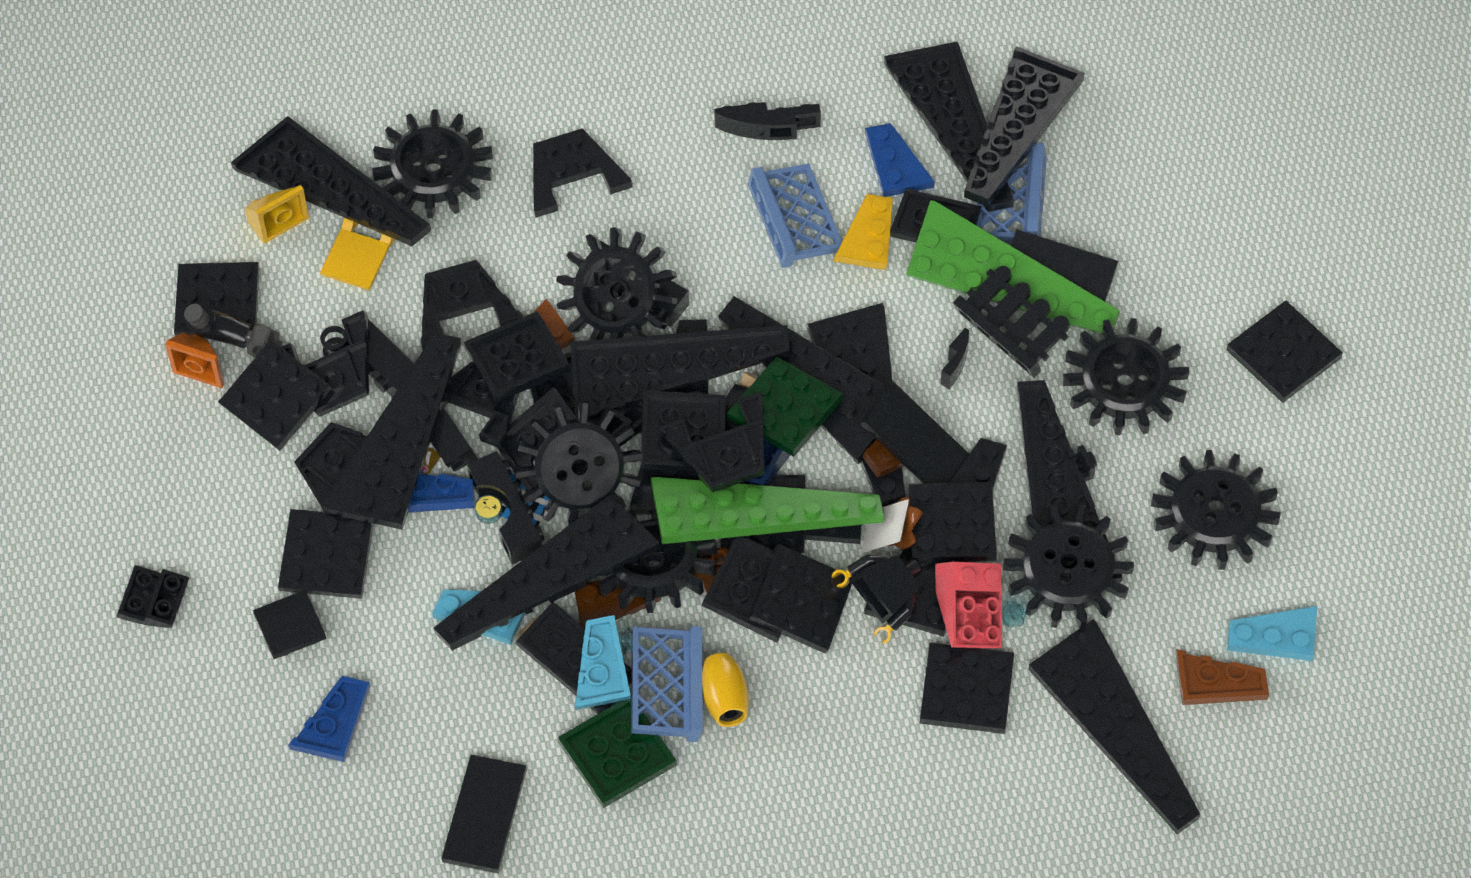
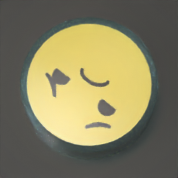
[474,495,503,524]

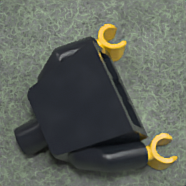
[832,555,922,644]

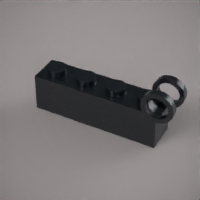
[320,319,414,397]

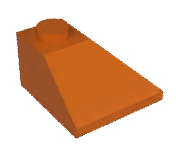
[165,333,224,388]

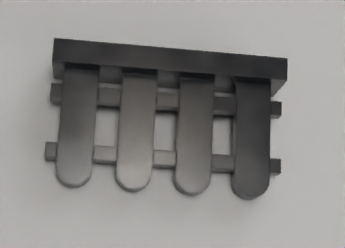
[953,266,1070,378]

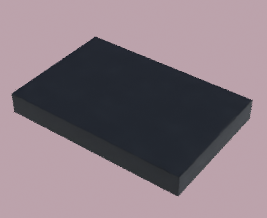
[890,189,982,243]

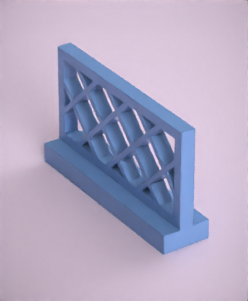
[977,143,1047,241]
[748,164,842,268]
[631,626,703,742]

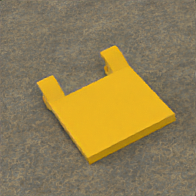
[320,218,395,291]

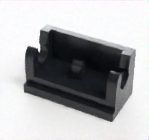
[431,408,478,472]

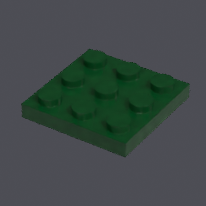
[727,356,843,457]
[558,699,677,808]

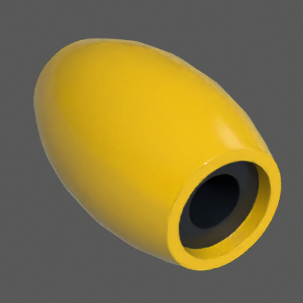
[702,653,749,727]

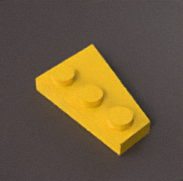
[833,194,893,270]

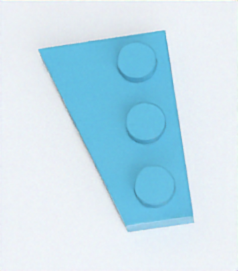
[432,590,525,645]
[1227,606,1317,661]
[574,615,631,710]

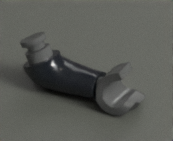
[184,304,282,357]

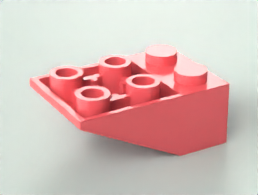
[935,562,1002,649]

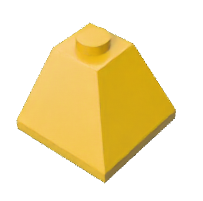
[245,185,309,244]

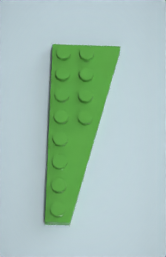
[906,200,1120,335]
[651,477,884,544]

